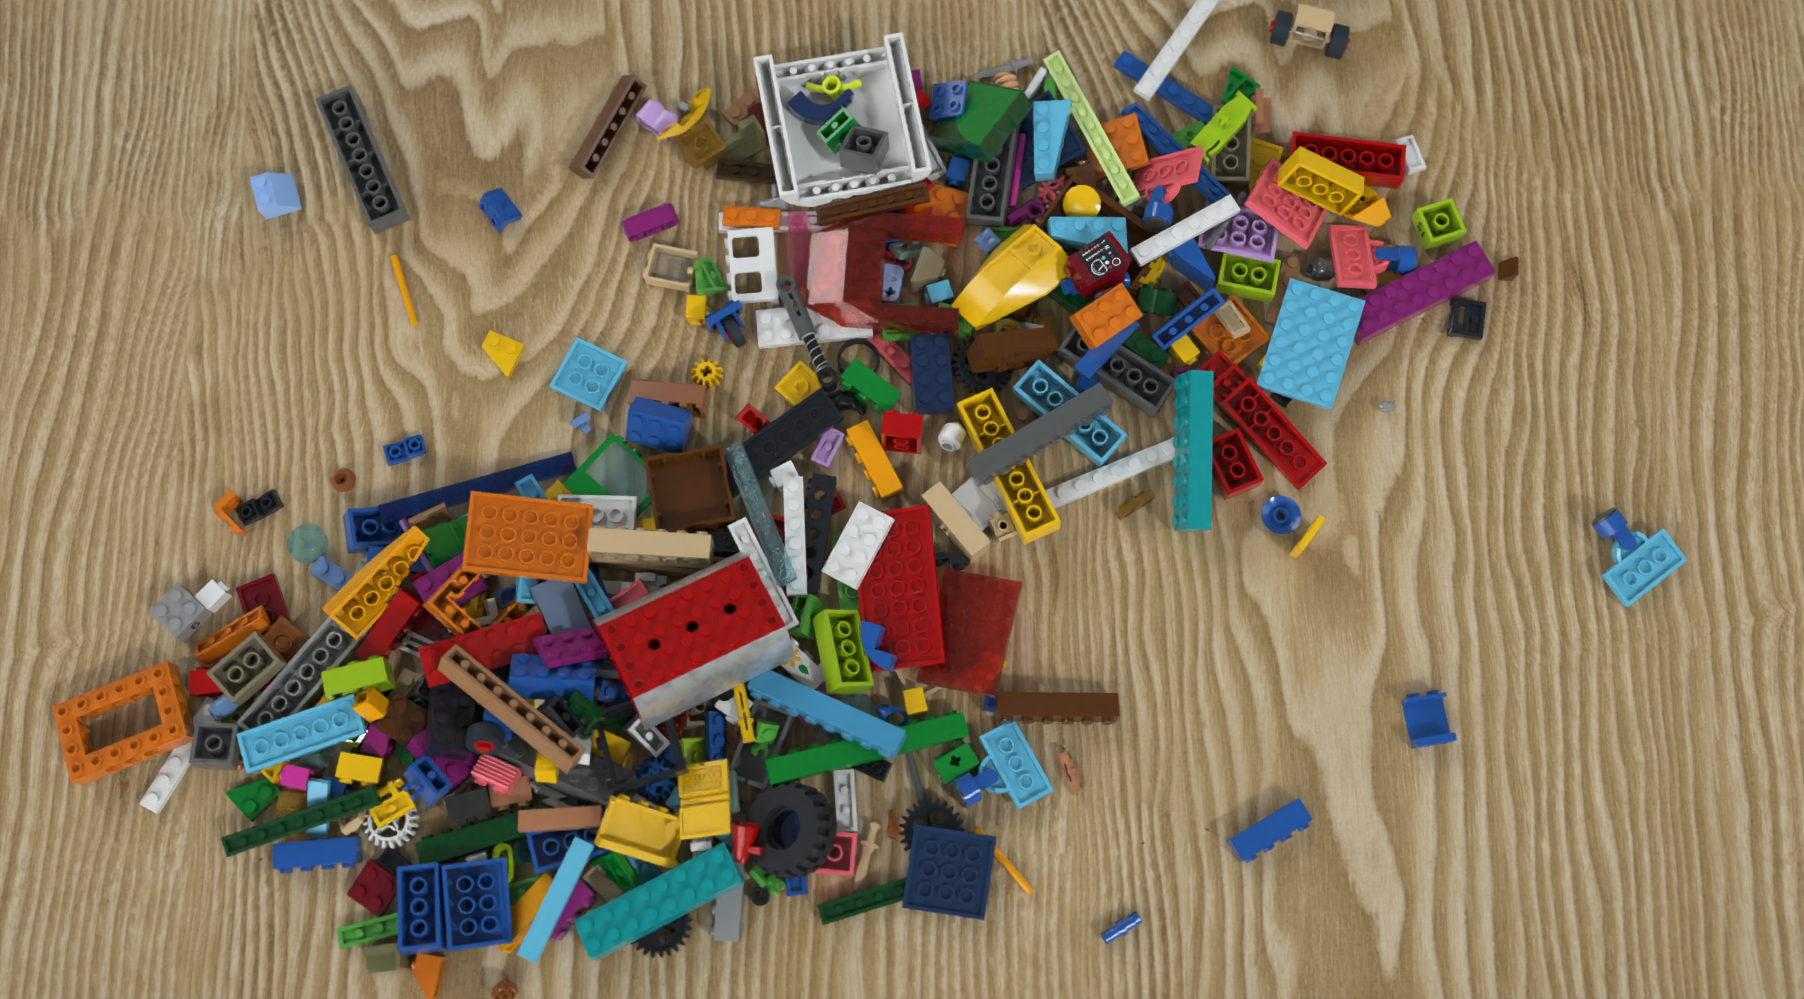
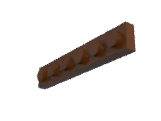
[815,182,930,226]

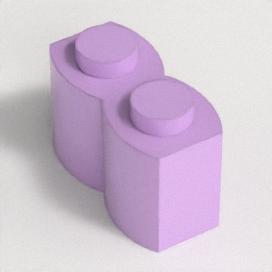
[635,99,679,142]

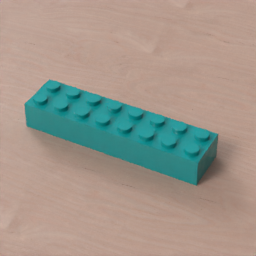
[1172,370,1213,533]
[574,842,746,961]

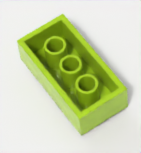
[812,610,874,695]

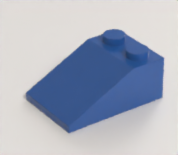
[1164,238,1216,291]
[343,505,409,554]

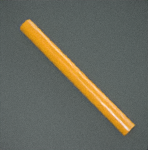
[390,255,418,326]
[973,826,1034,894]

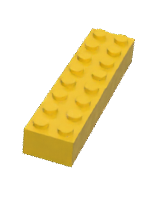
[957,388,1061,545]

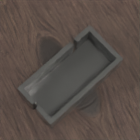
[729,699,795,791]

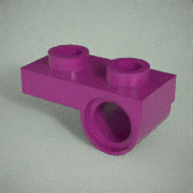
[1006,198,1045,227]

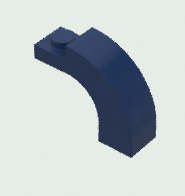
[786,88,854,126]

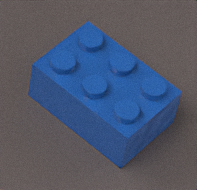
[626,396,692,453]

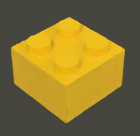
[335,752,385,787]

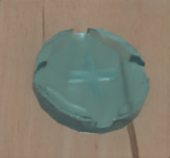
[287,524,328,564]

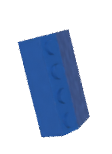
[442,858,513,951]

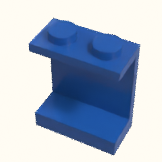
[1401,690,1457,749]

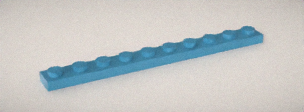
[514,474,614,619]

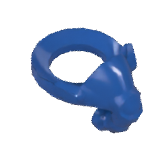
[876,704,909,727]

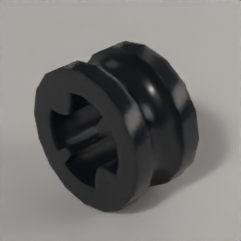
[751,887,770,906]

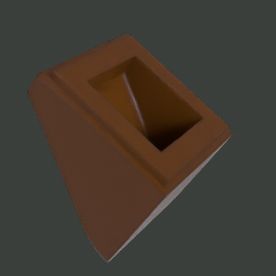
[1498,257,1519,282]

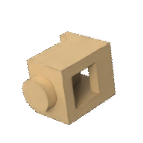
[987,510,1017,542]

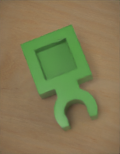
[751,720,779,757]
[749,865,786,897]

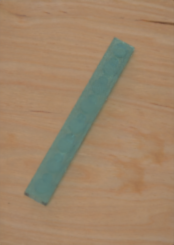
[723,441,798,588]

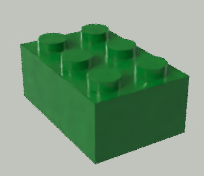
[838,358,902,415]

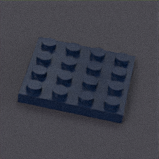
[1013,90,1087,191]
[902,824,997,920]

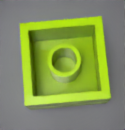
[1411,198,1467,251]

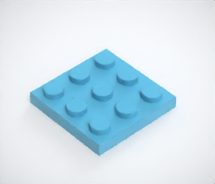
[549,337,629,413]

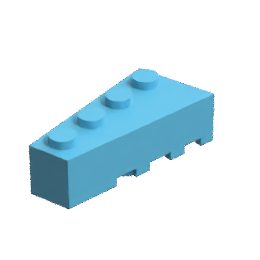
[1033,100,1072,182]
[1045,217,1128,254]

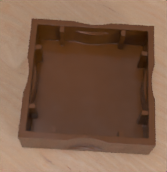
[643,444,736,533]

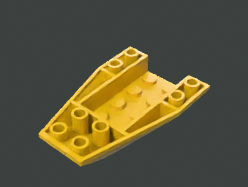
[951,224,1068,330]

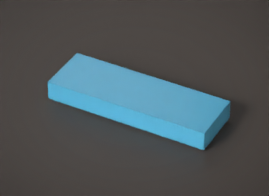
[306,778,331,839]

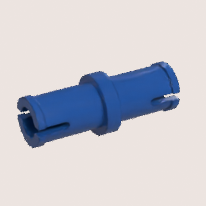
[1100,911,1142,945]

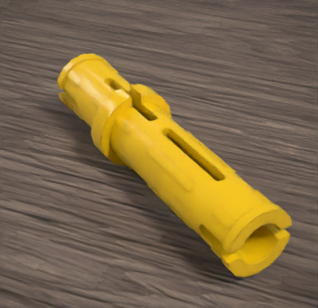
[733,682,756,743]

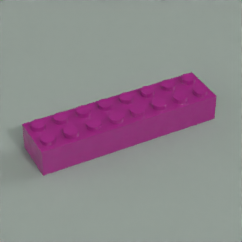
[1354,240,1496,345]

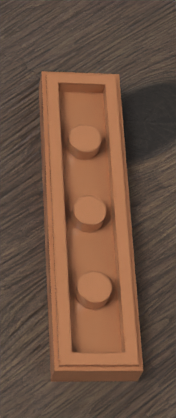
[518,805,603,833]

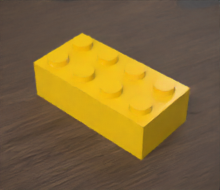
[1277,146,1364,216]

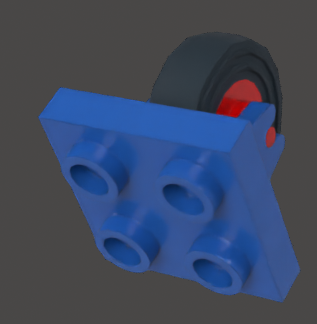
[705,300,746,348]

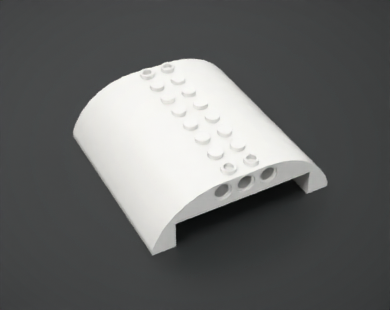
[753,32,932,207]

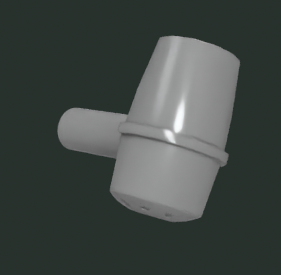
[760,183,788,212]

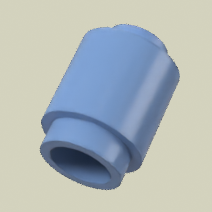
[208,694,240,722]

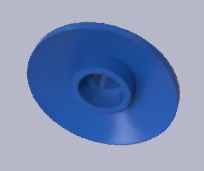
[1261,496,1301,535]

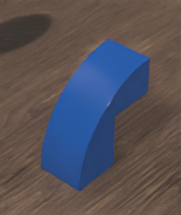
[861,620,897,673]

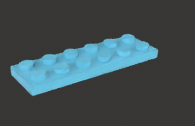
[236,694,367,774]

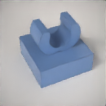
[974,228,1001,255]
[570,412,591,434]

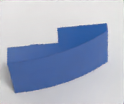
[383,434,427,466]

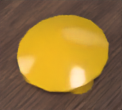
[1063,185,1101,217]

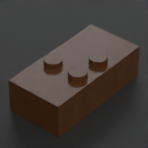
[966,327,1056,373]

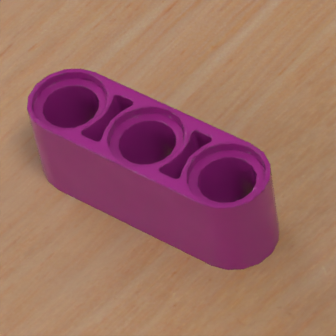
[622,203,679,242]

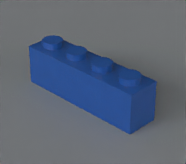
[1150,287,1226,350]
[1227,798,1313,863]
[273,836,362,873]

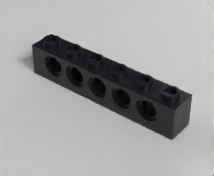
[804,473,837,596]

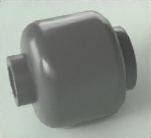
[1307,256,1335,282]

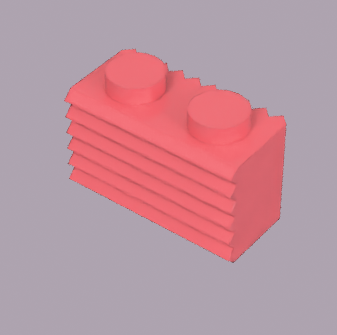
[471,755,522,795]

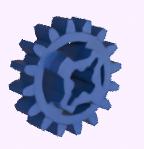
[636,756,677,801]

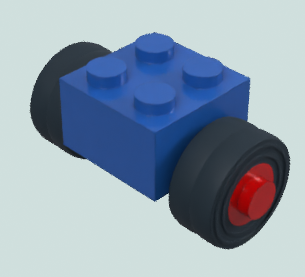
[465,667,514,755]

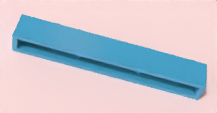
[747,670,906,759]

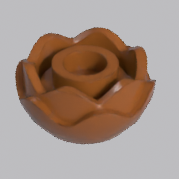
[331,468,356,492]
[491,980,518,999]

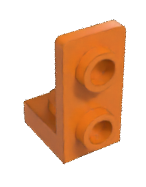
[213,490,248,536]

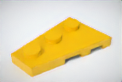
[1248,137,1284,194]

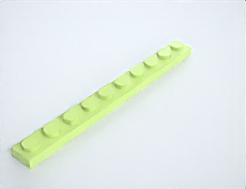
[1043,50,1141,207]

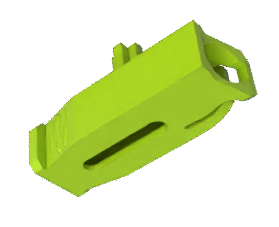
[1189,91,1257,166]

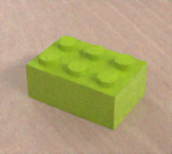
[1215,253,1281,303]
[321,655,396,701]

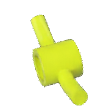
[805,76,863,101]

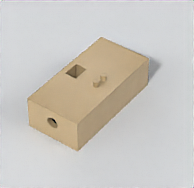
[921,481,991,565]

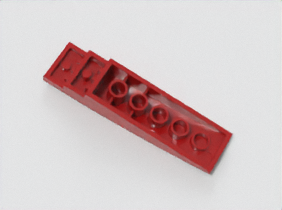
[1197,349,1327,490]

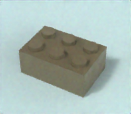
[207,631,288,705]

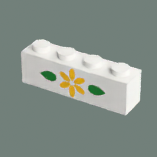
[780,637,825,690]

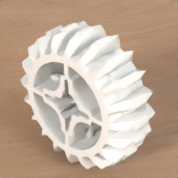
[362,793,420,849]

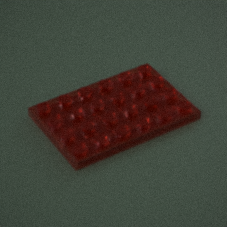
[916,569,1023,698]

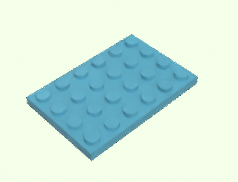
[1257,278,1365,410]

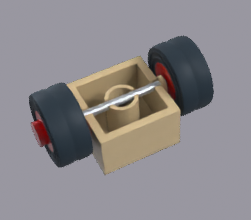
[1269,4,1350,60]

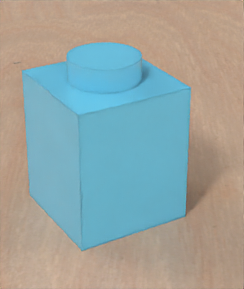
[924,279,954,309]

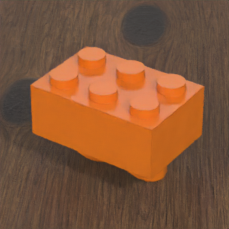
[1069,283,1143,350]

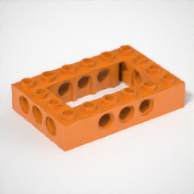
[423,564,545,636]
[52,661,195,785]

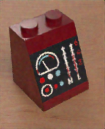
[1063,231,1131,298]

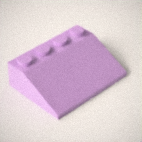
[1197,199,1279,263]

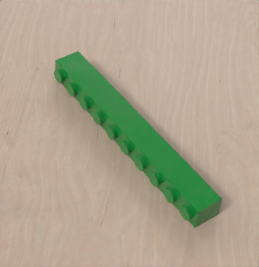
[764,710,969,786]

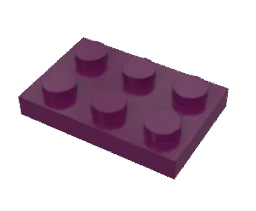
[533,627,607,669]

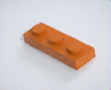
[722,206,781,230]

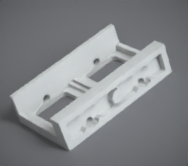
[724,227,780,305]

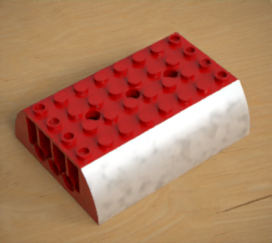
[592,551,794,730]

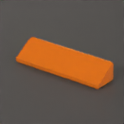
[195,605,271,665]

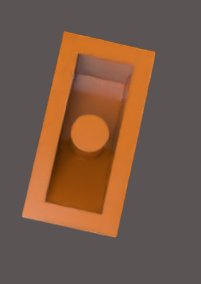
[411,953,447,999]

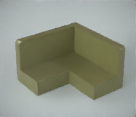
[723,114,768,161]
[363,943,411,973]

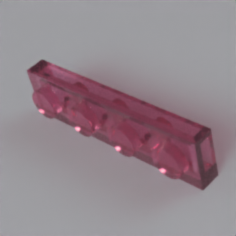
[787,211,811,289]

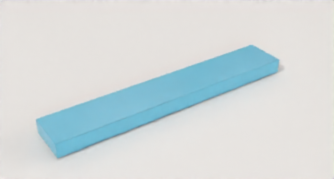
[517,837,595,964]

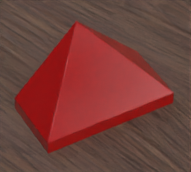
[735,403,771,434]

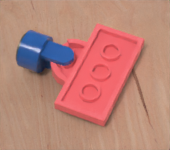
[1133,146,1204,233]
[1328,225,1418,289]

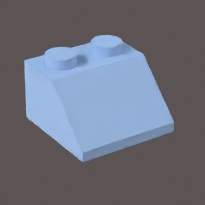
[250,172,302,220]

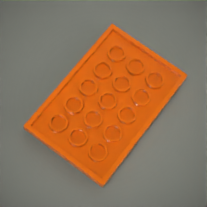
[462,491,594,584]

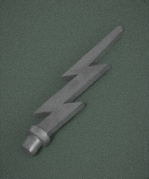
[530,779,599,835]

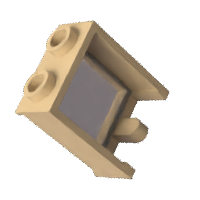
[642,243,700,294]

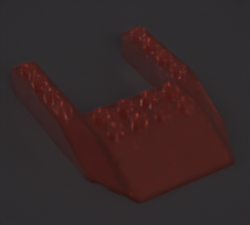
[805,213,965,334]

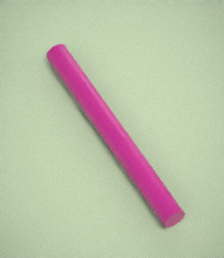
[1008,133,1026,208]

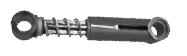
[776,275,838,392]

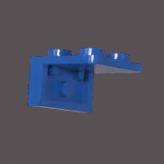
[929,80,968,124]

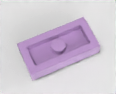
[810,428,846,469]

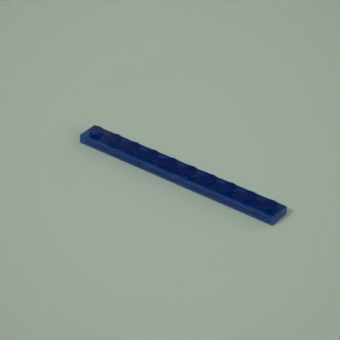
[378,452,577,526]

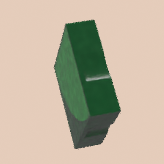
[928,81,1033,163]

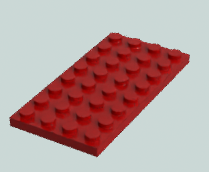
[858,504,946,673]

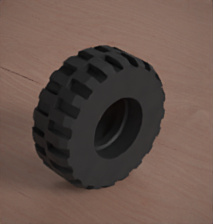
[745,781,837,878]

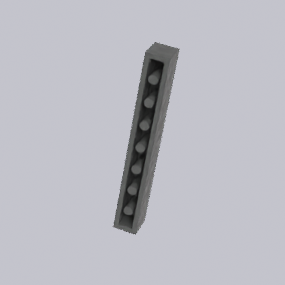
[966,382,1113,487]

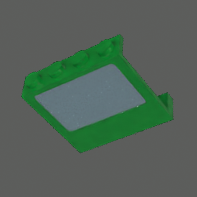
[563,433,651,518]

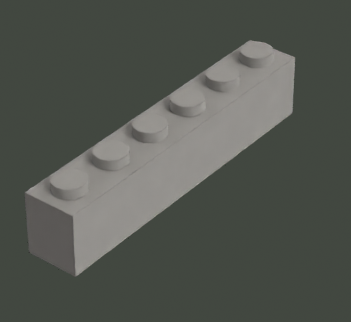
[710,814,746,942]

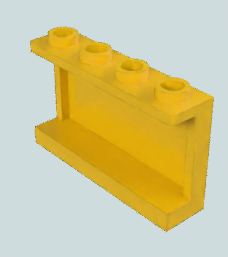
[594,794,682,869]

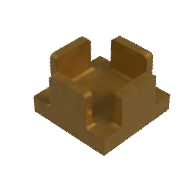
[675,118,728,170]

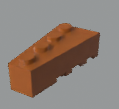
[628,379,710,419]

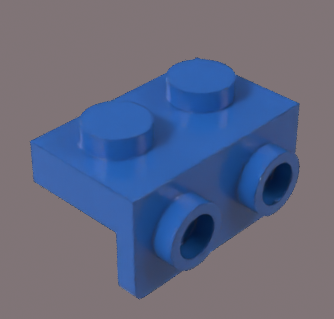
[479,187,523,233]

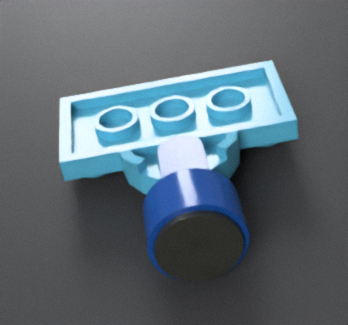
[1592,508,1687,607]
[951,721,1054,810]

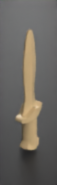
[854,822,881,891]

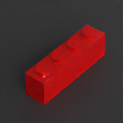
[355,589,424,661]
[189,666,277,698]

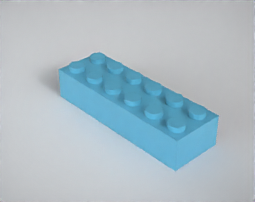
[1012,359,1127,468]

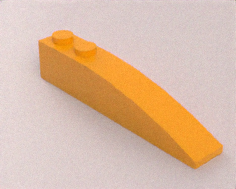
[322,525,429,640]

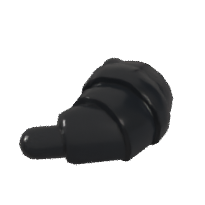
[828,390,866,415]

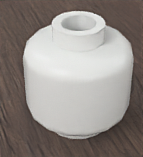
[938,422,966,452]

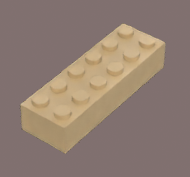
[587,525,715,568]

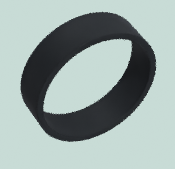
[837,339,880,374]

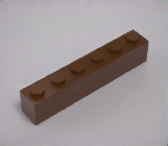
[569,75,647,179]
[995,692,1120,725]

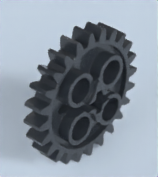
[951,336,1014,394]
[898,798,965,855]
[630,911,693,958]

